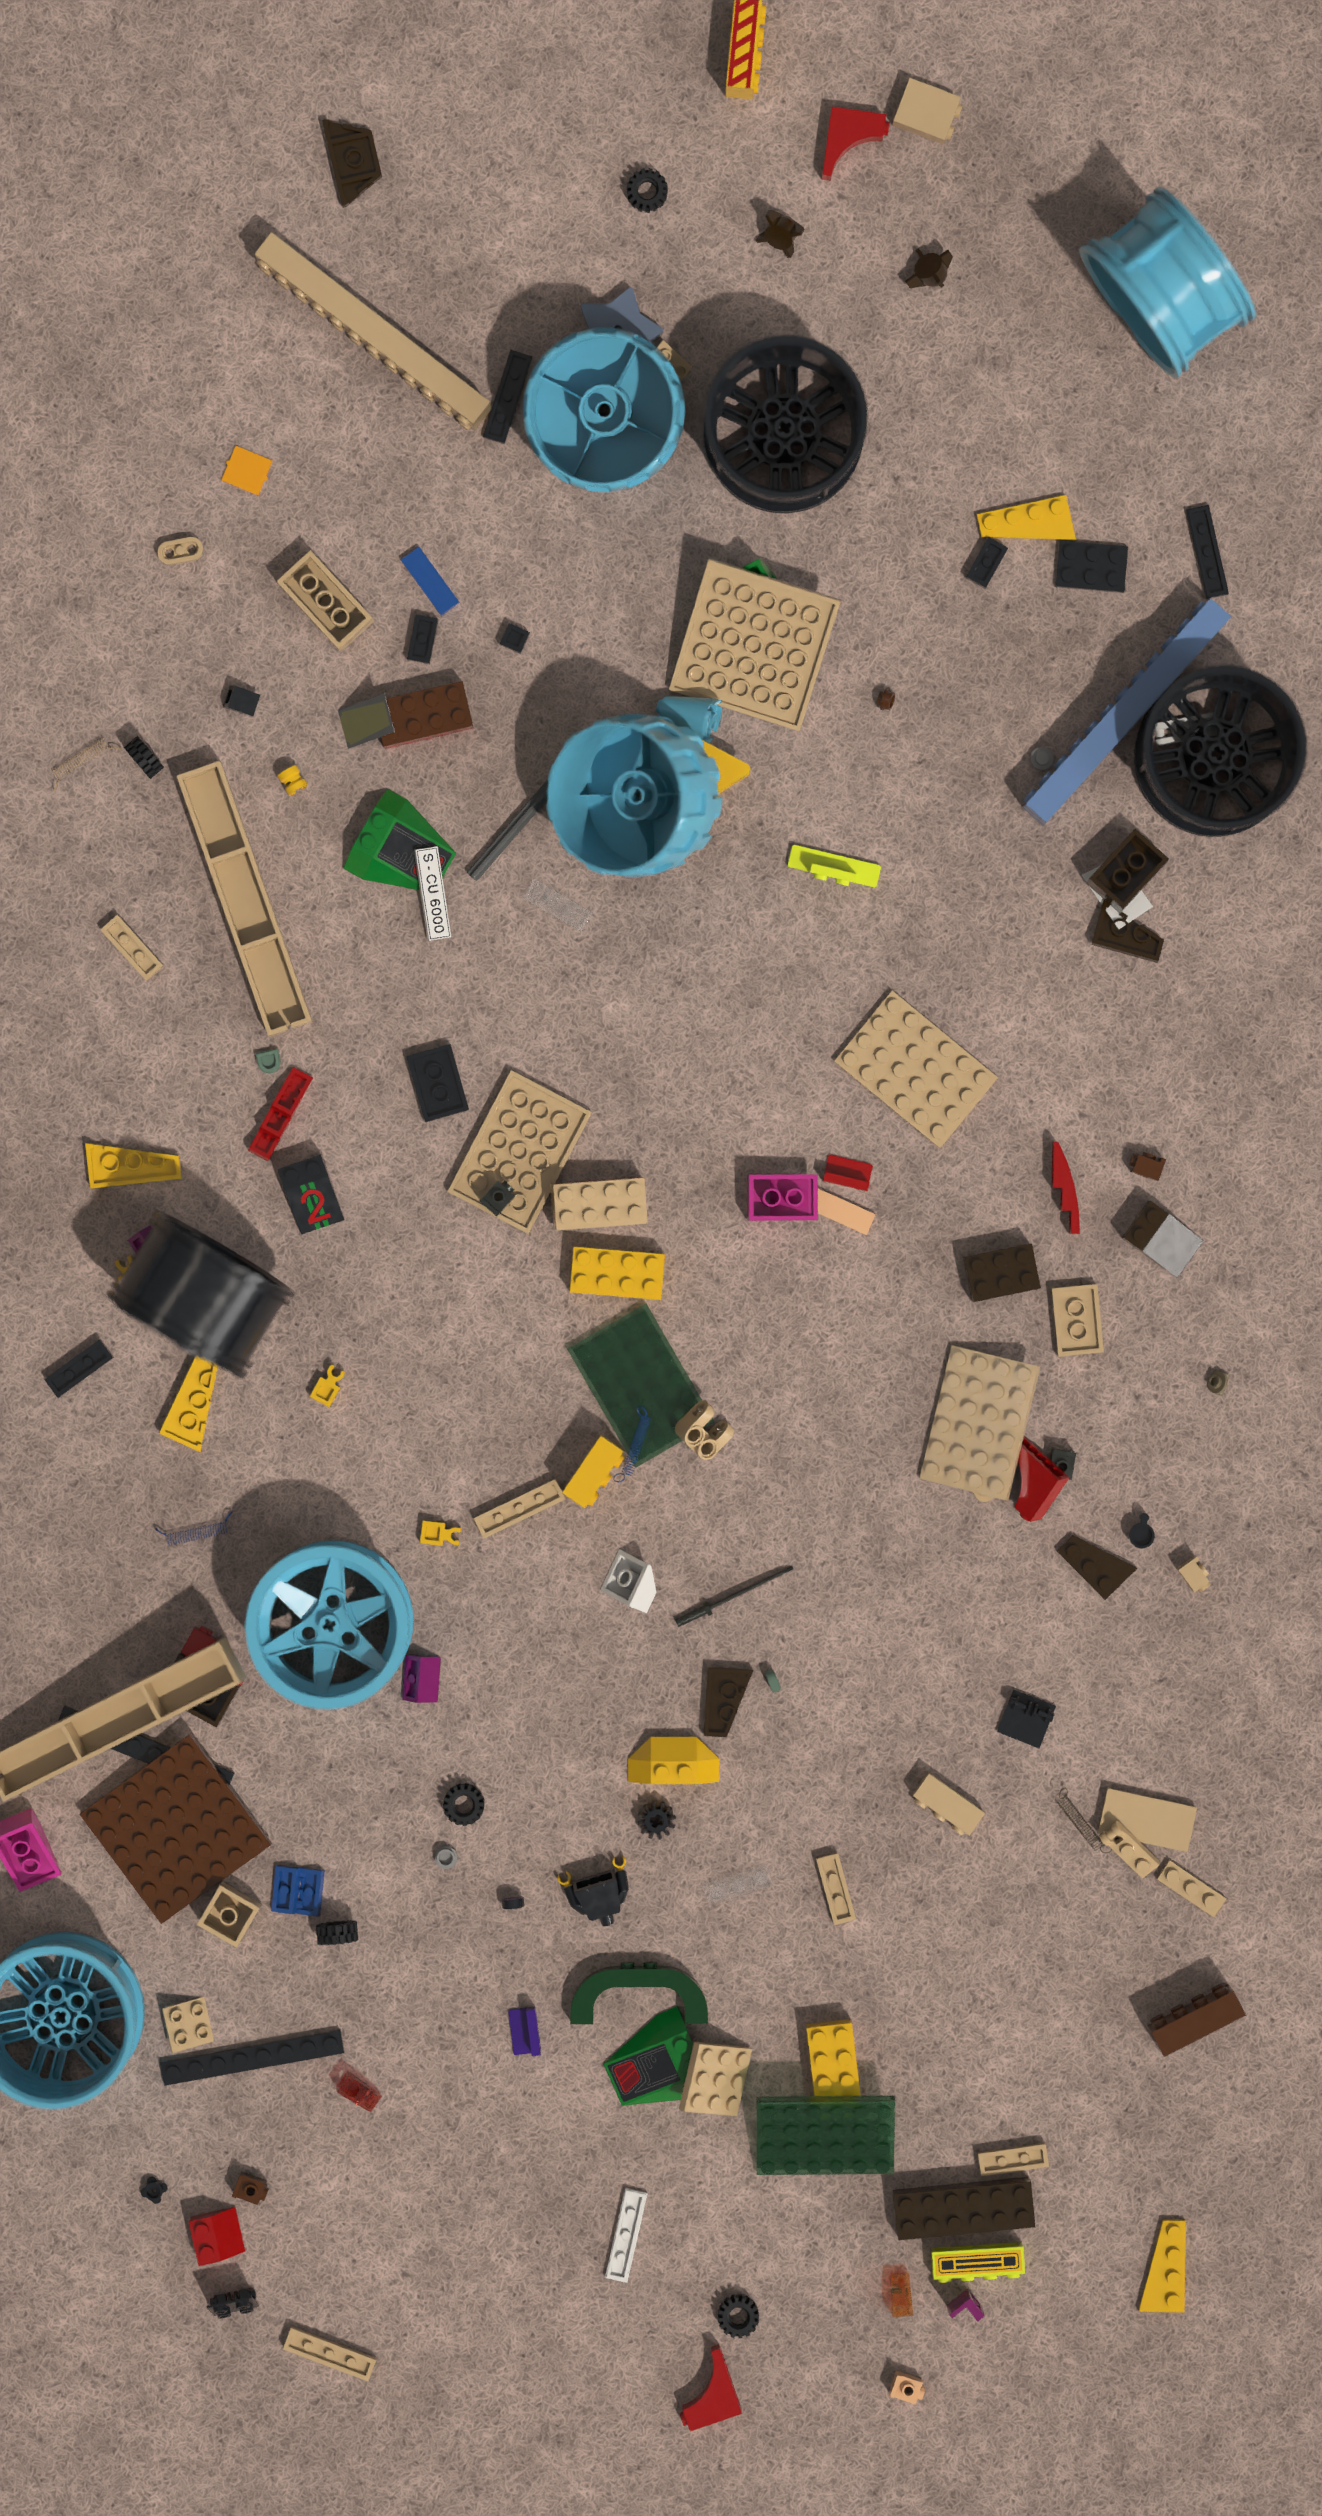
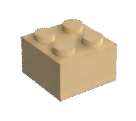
[197,1881,262,1948]

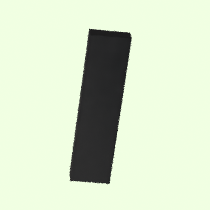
[483,349,532,444]
[1186,505,1229,599]

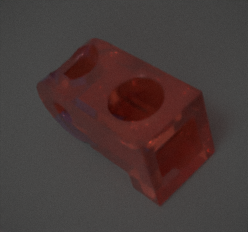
[336,2070,382,2112]

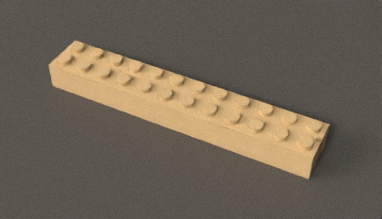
[255,232,491,431]
[177,761,313,1037]
[0,1637,247,1802]

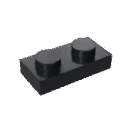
[966,537,1008,589]
[407,614,439,665]

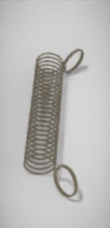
[1057,1788,1112,1854]

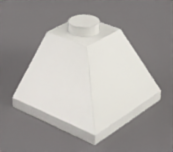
[600,1549,656,1613]

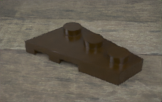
[1091,900,1164,963]
[1057,1535,1138,1600]
[704,1667,754,1737]

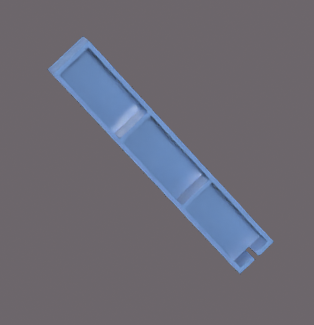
[1023,599,1231,826]

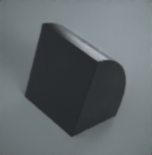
[223,686,260,716]

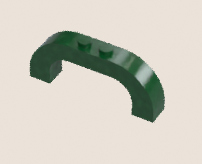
[570,1962,708,2024]

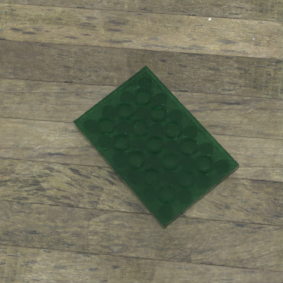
[567,1304,715,1468]
[756,2095,895,2175]

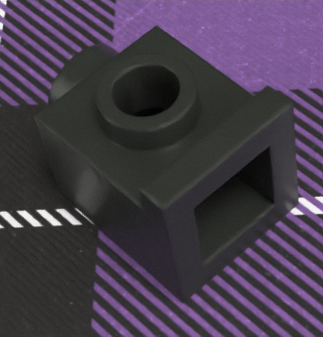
[480,1180,515,1217]
[1050,1449,1077,1480]

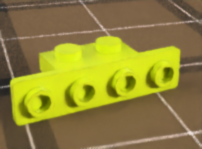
[788,845,881,888]

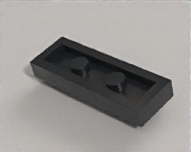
[44,1339,114,1398]

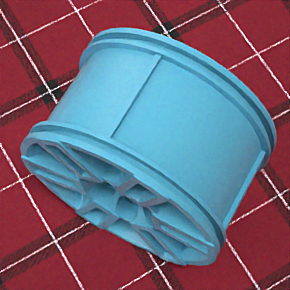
[0,1932,145,2109]

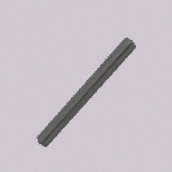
[467,780,549,881]

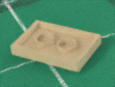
[1051,1284,1104,1357]

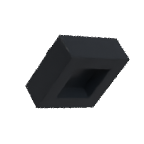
[500,623,530,654]

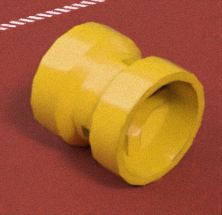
[277,765,308,796]

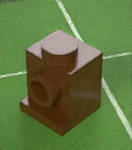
[1129,1152,1166,1181]
[232,2171,269,2205]

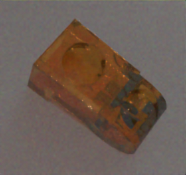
[890,2272,913,2317]

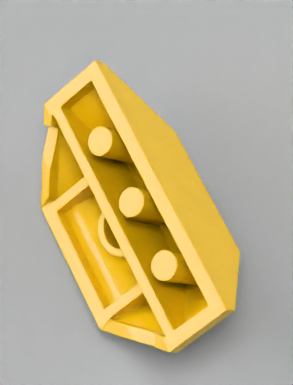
[628,1736,719,1784]

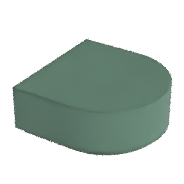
[255,1048,281,1074]
[765,1669,781,1693]

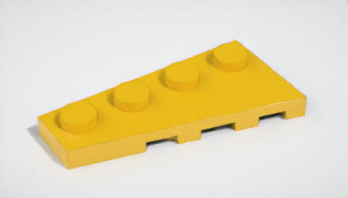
[976,495,1076,541]
[159,1357,218,1453]
[1138,2219,1186,2313]

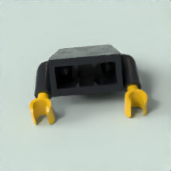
[557,1856,629,1927]

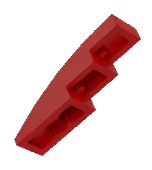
[248,1067,313,1162]
[1051,1142,1080,1234]

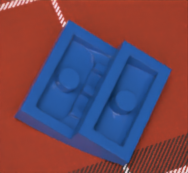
[271,1865,325,1917]

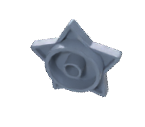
[580,287,663,342]

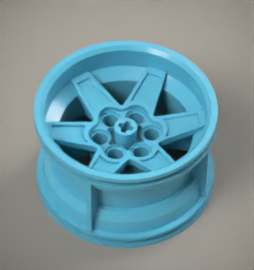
[1079,186,1256,379]

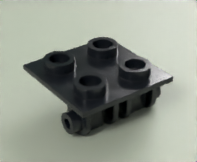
[997,1689,1056,1749]
[206,2288,259,2318]

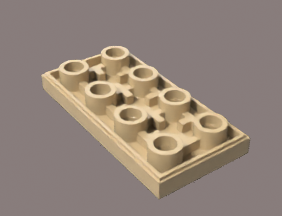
[1098,1788,1197,1852]

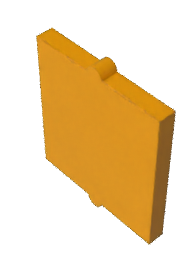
[221,446,273,496]

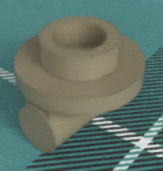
[1207,1371,1230,1396]

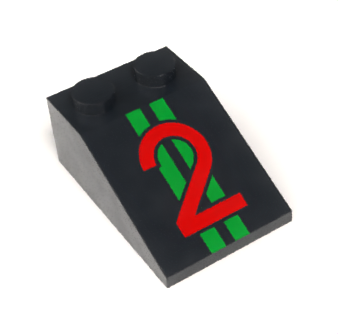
[277,1155,345,1235]

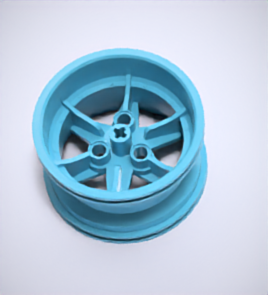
[245,1540,414,1709]

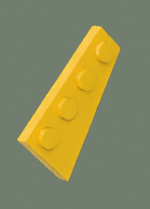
[85,1143,182,1189]

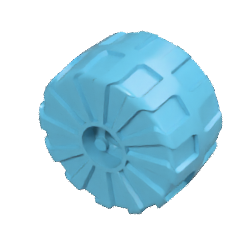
[523,328,685,492]
[546,714,722,877]

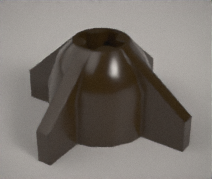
[756,210,805,258]
[905,248,953,288]

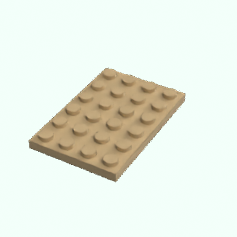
[834,991,998,1148]
[447,1070,592,1234]
[919,1345,1040,1501]

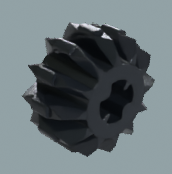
[637,1800,676,1840]

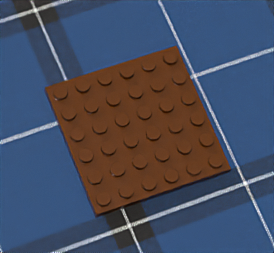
[79,1733,272,1924]

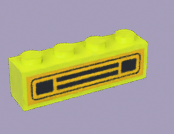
[931,2242,1025,2283]

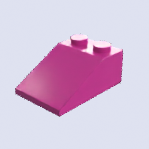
[747,1174,818,1221]
[0,1808,62,1892]

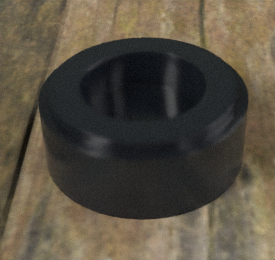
[501,1897,525,1909]

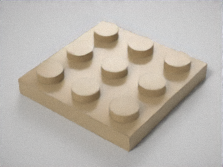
[679,2042,752,2116]

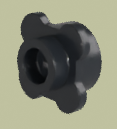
[141,2177,168,2204]

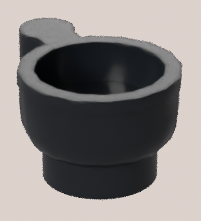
[1129,1512,1155,1549]

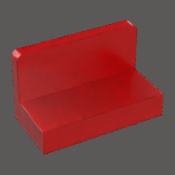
[822,1155,873,1191]

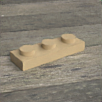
[100,915,164,981]
[816,1852,856,1925]
[1156,1860,1227,1917]
[977,2142,1049,2177]

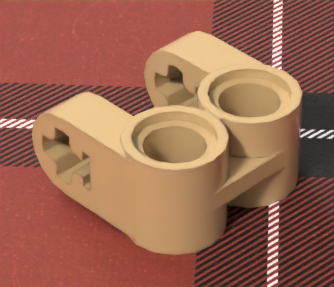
[675,1400,734,1460]

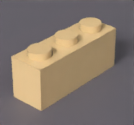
[912,1772,985,1836]

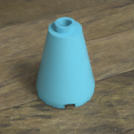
[656,696,722,743]

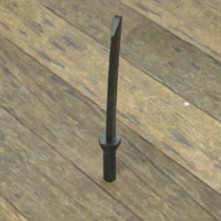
[675,1566,793,1627]

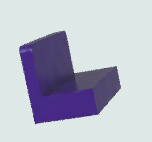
[509,2006,541,2056]

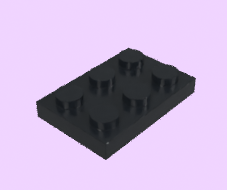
[1055,541,1128,593]
[406,1044,469,1123]

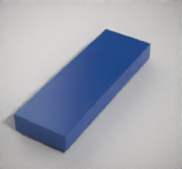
[401,547,460,616]

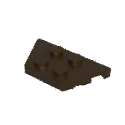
[322,119,382,208]

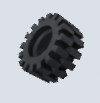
[627,168,668,213]
[123,736,164,779]
[443,1783,485,1826]
[316,1920,359,1945]
[718,2294,759,2339]

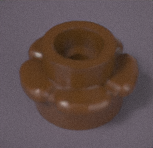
[877,688,895,710]

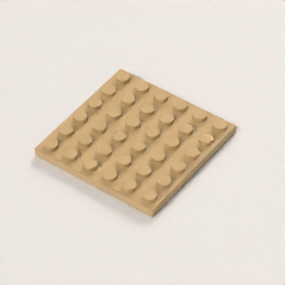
[669,558,841,731]

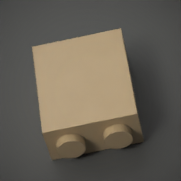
[893,78,963,145]

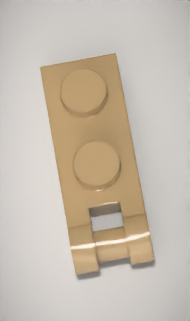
[1099,1821,1160,1879]

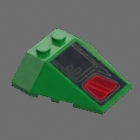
[343,789,456,890]
[604,2006,694,2106]

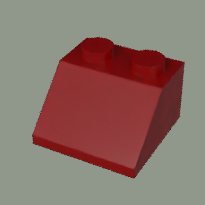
[189,2206,246,2266]

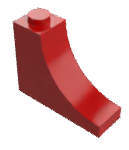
[822,107,890,181]
[1014,1436,1070,1522]
[680,2344,742,2432]

